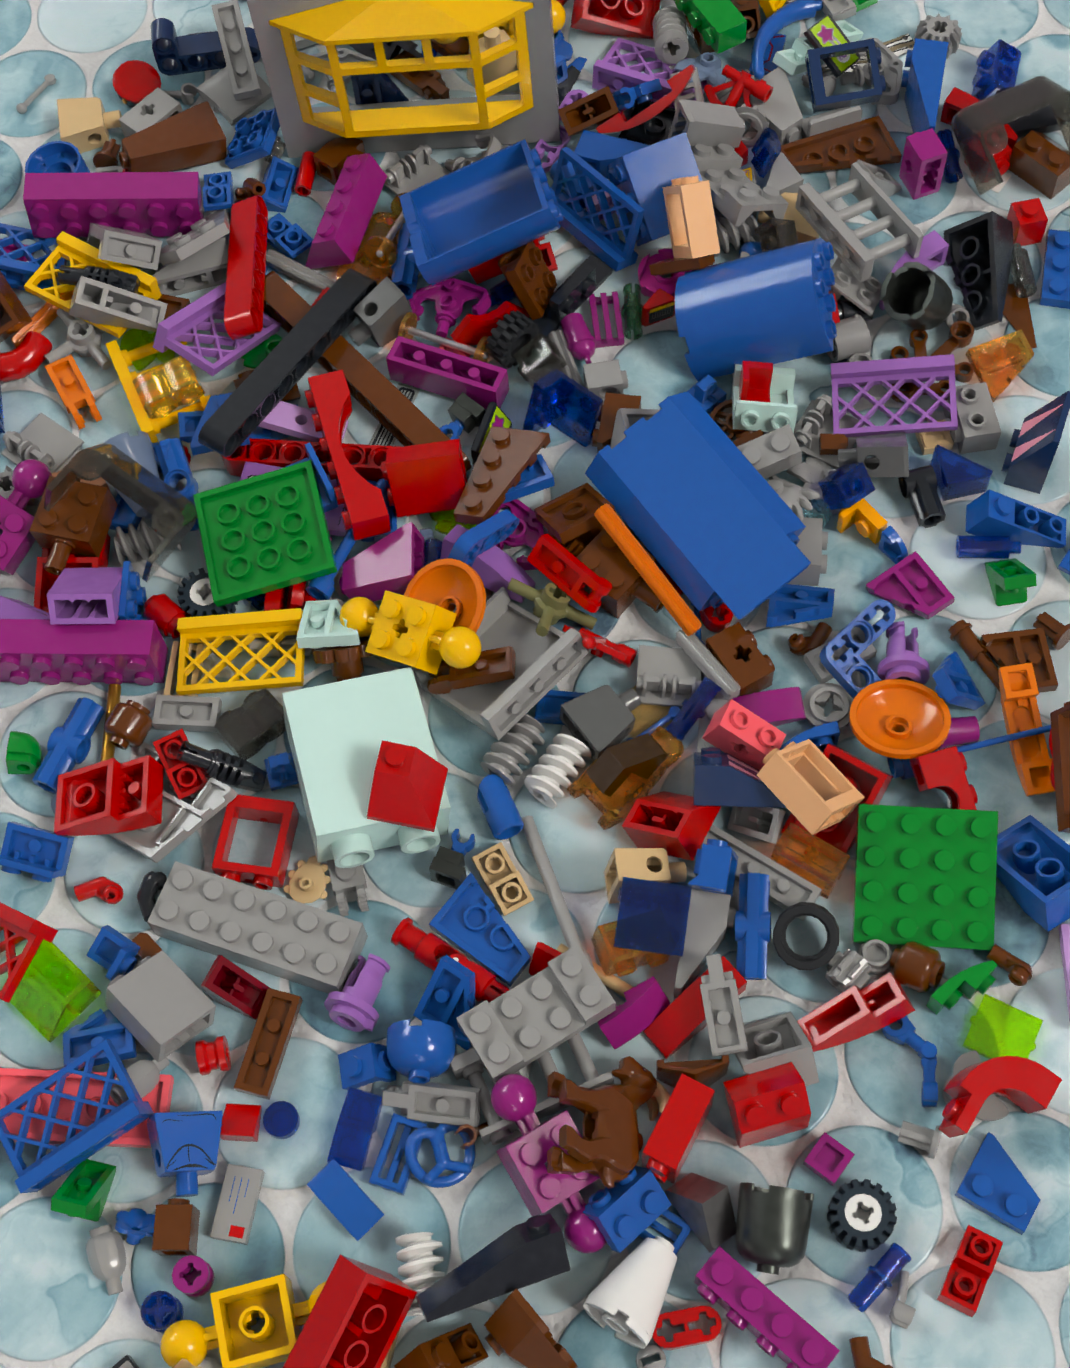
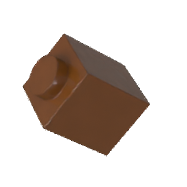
[152,1198,200,1256]

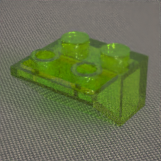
[10,939,102,1043]

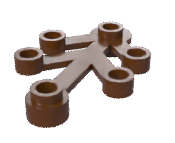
[888,321,974,403]

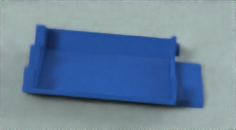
[585,391,811,620]

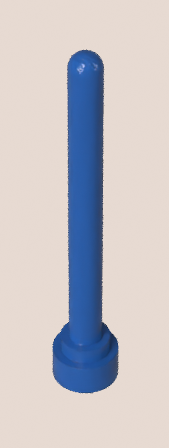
[306,479,389,600]

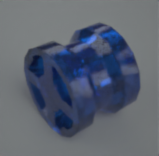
[140,1290,184,1333]

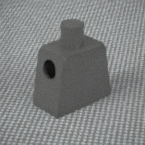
[348,277,418,347]
[838,432,909,478]
[559,685,642,762]

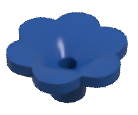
[115,1208,155,1245]

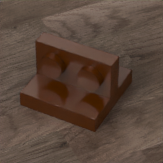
[534,483,616,548]

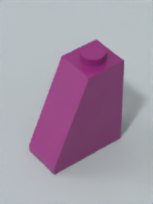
[339,522,424,602]

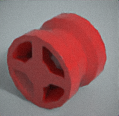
[195,1035,231,1076]

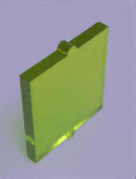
[963,994,1043,1059]

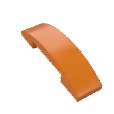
[998,662,1055,796]

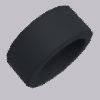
[773,902,839,970]

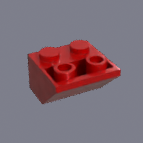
[622,791,721,861]

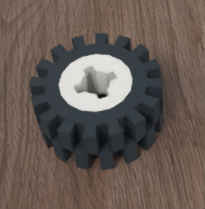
[177,568,238,617]
[827,1179,897,1252]

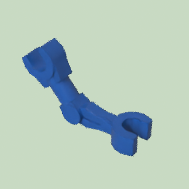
[882,1016,938,1107]

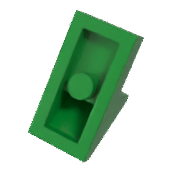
[985,558,1037,606]
[51,1159,116,1222]

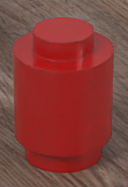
[143,594,187,639]

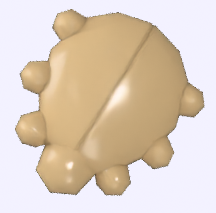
[283,856,331,904]

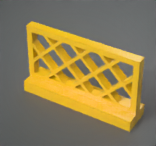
[24,231,161,339]
[176,608,305,695]

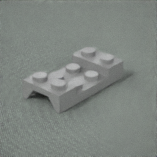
[691,143,789,227]
[456,944,616,1085]

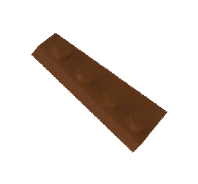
[775,115,902,173]

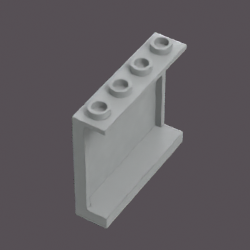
[413,587,588,740]

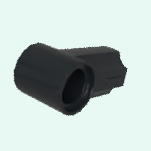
[898,465,946,528]

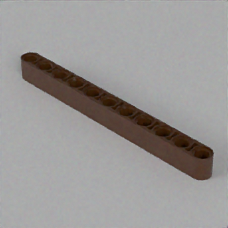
[264,271,472,472]

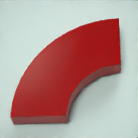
[450,301,530,345]

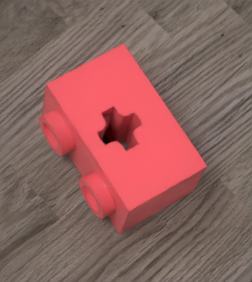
[702,699,786,770]

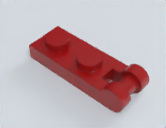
[527,533,612,613]

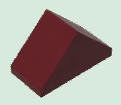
[201,955,270,1020]

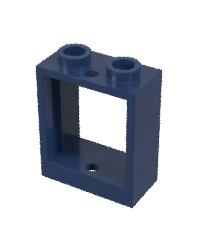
[805,38,886,113]

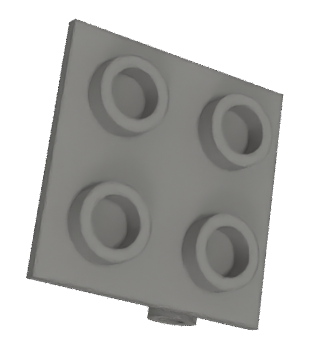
[384,144,450,197]
[831,257,882,316]
[794,394,866,469]
[1,413,84,473]
[636,645,702,709]

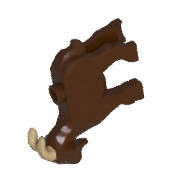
[547,1056,670,1188]

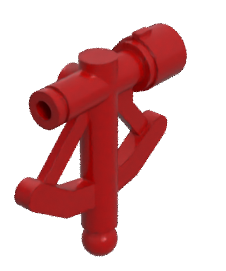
[704,64,773,107]
[562,624,637,668]

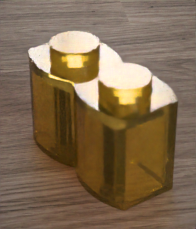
[132,356,205,419]

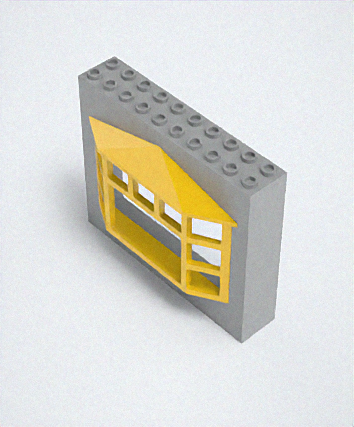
[247,0,560,158]

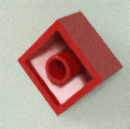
[723,1062,811,1148]

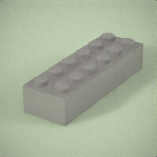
[147,861,368,994]

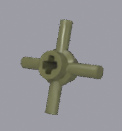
[506,578,597,637]

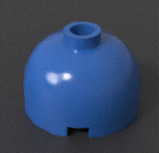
[386,1019,457,1084]

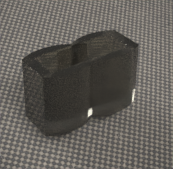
[214,688,286,760]

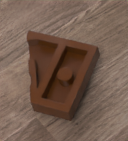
[980,628,1058,693]

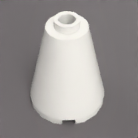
[583,1236,677,1349]

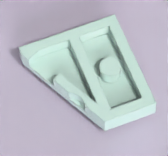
[296,599,360,649]

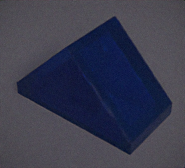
[930,444,993,501]

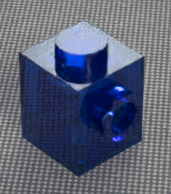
[818,462,876,510]

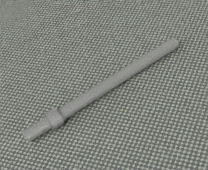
[522,816,594,968]

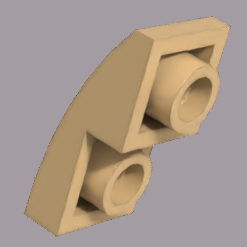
[471,842,534,916]

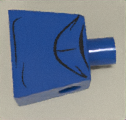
[147,1111,223,1197]

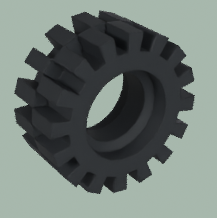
[486,310,539,368]

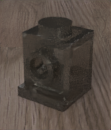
[754,218,798,252]
[514,333,567,384]

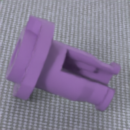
[877,621,930,685]
[324,953,390,1032]

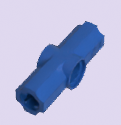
[389,222,419,300]
[154,438,200,532]
[32,697,105,794]
[735,873,771,980]

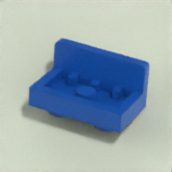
[0,821,74,882]
[583,1166,672,1253]

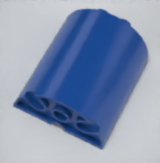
[399,139,564,286]
[675,238,837,381]

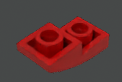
[152,729,208,800]
[937,1225,1003,1317]

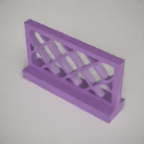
[592,37,710,109]
[153,282,281,376]
[831,354,958,437]

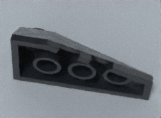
[416,1213,570,1322]

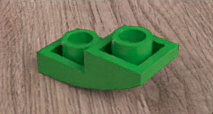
[926,960,998,1015]

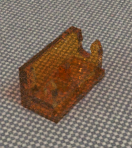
[770,822,850,899]

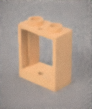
[662,176,720,259]
[757,739,864,835]

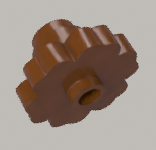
[312,637,373,682]

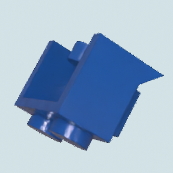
[687,839,739,897]

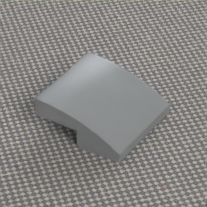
[196,66,272,126]

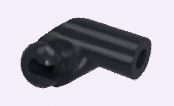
[137,871,167,922]

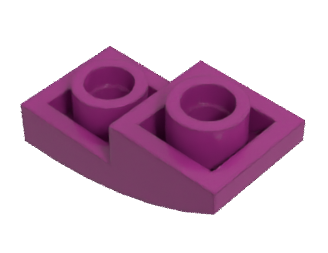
[733,687,806,727]
[598,976,670,1049]

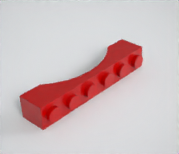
[304,369,391,541]

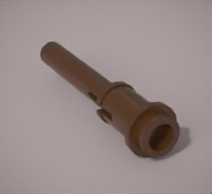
[948,619,1000,692]

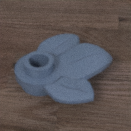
[674,52,727,87]

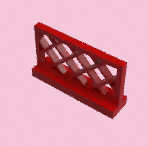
[0,902,58,1003]

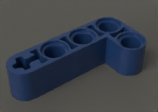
[150,18,261,76]

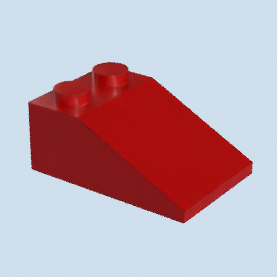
[570,0,661,39]
[781,744,894,865]

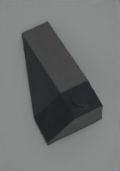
[944,211,1014,330]

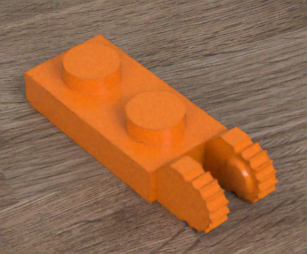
[45,354,102,430]

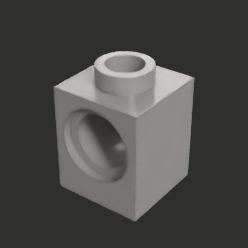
[583,359,628,406]

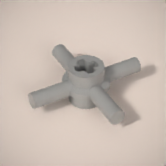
[44,308,112,370]

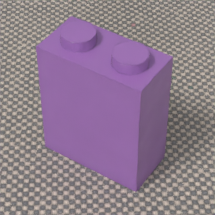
[47,567,123,625]

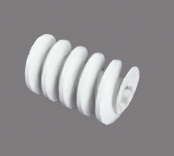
[524,734,592,809]
[395,1232,445,1316]

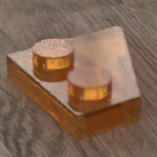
[965,329,1035,402]

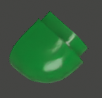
[6,731,42,774]

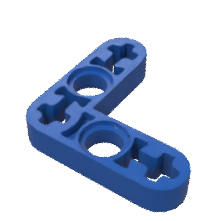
[448,509,520,567]
[820,599,896,699]

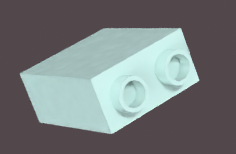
[282,667,451,868]

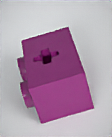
[899,128,948,200]

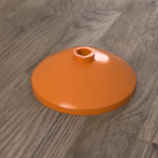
[404,558,486,633]
[849,679,951,759]

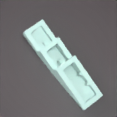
[772,20,864,76]

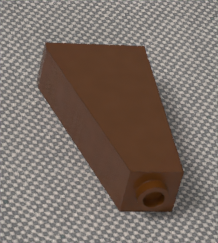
[119,101,227,172]

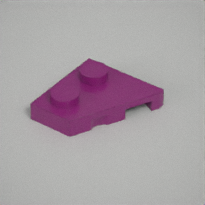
[866,551,954,619]

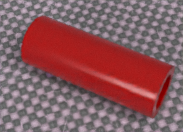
[294,151,316,197]

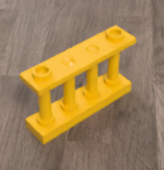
[105,340,211,443]

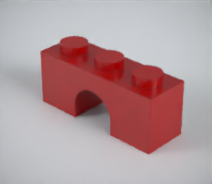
[910,746,978,810]

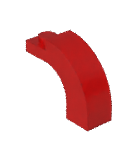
[938,1056,1062,1138]

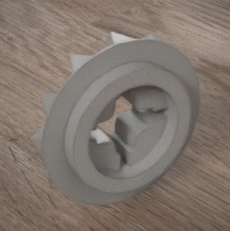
[735,103,770,147]
[803,683,853,729]

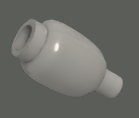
[110,1057,169,1105]
[86,1224,126,1296]

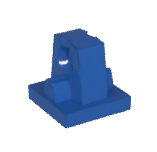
[264,752,299,791]

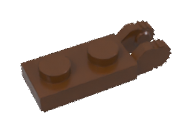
[427,646,516,695]

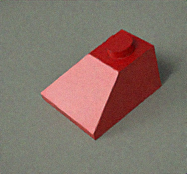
[367,740,448,832]

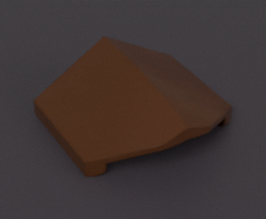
[656,1055,729,1088]

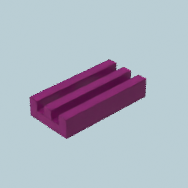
[589,291,624,348]

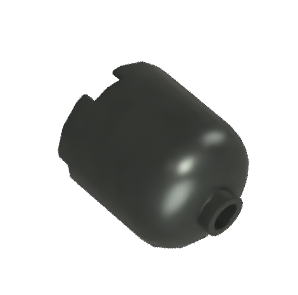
[880,262,953,330]
[735,1182,814,1275]

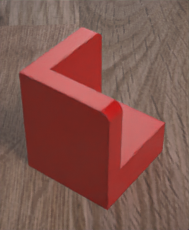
[739,361,773,402]

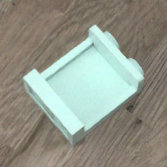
[732,364,798,434]

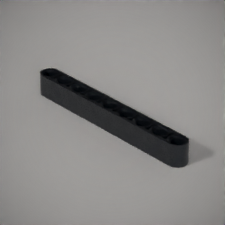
[198,269,378,457]

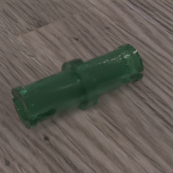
[621,283,643,340]

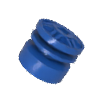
[25,141,91,173]

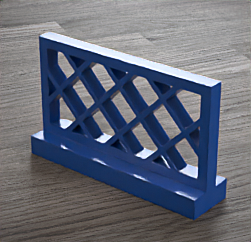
[552,147,645,272]
[0,223,68,295]
[0,1039,154,1193]

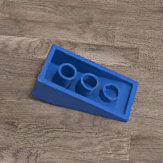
[901,38,949,134]

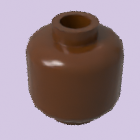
[104,700,152,750]
[890,941,945,993]

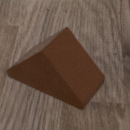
[558,86,619,137]

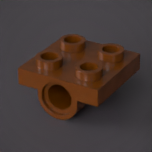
[497,241,557,320]

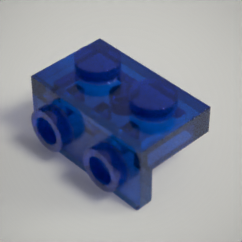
[972,39,1021,101]

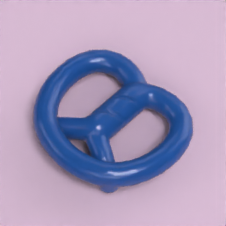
[405,1123,476,1188]

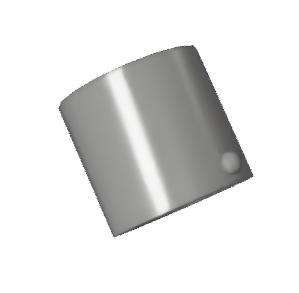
[827,314,871,362]

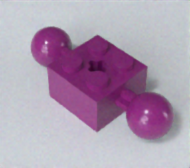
[0,459,52,575]
[491,1074,607,1254]

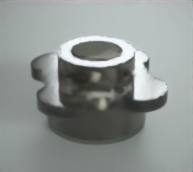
[264,136,286,163]

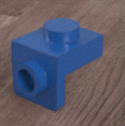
[86,925,141,981]
[338,1042,397,1091]

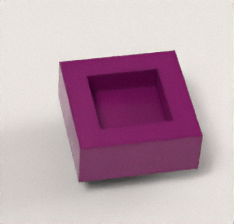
[803,1132,855,1186]

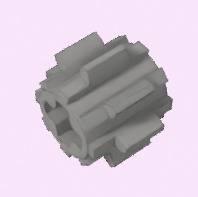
[825,949,872,993]

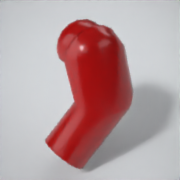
[74,876,124,904]

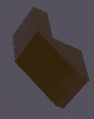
[586,733,668,797]

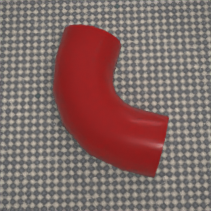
[0,331,53,382]

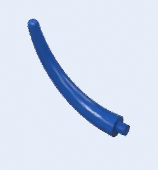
[751,0,823,79]

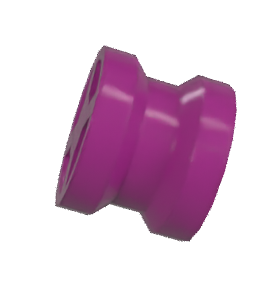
[172,1255,215,1298]

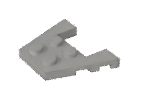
[135,209,230,270]
[108,742,237,863]

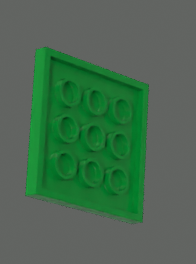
[193,460,338,607]
[852,804,998,950]

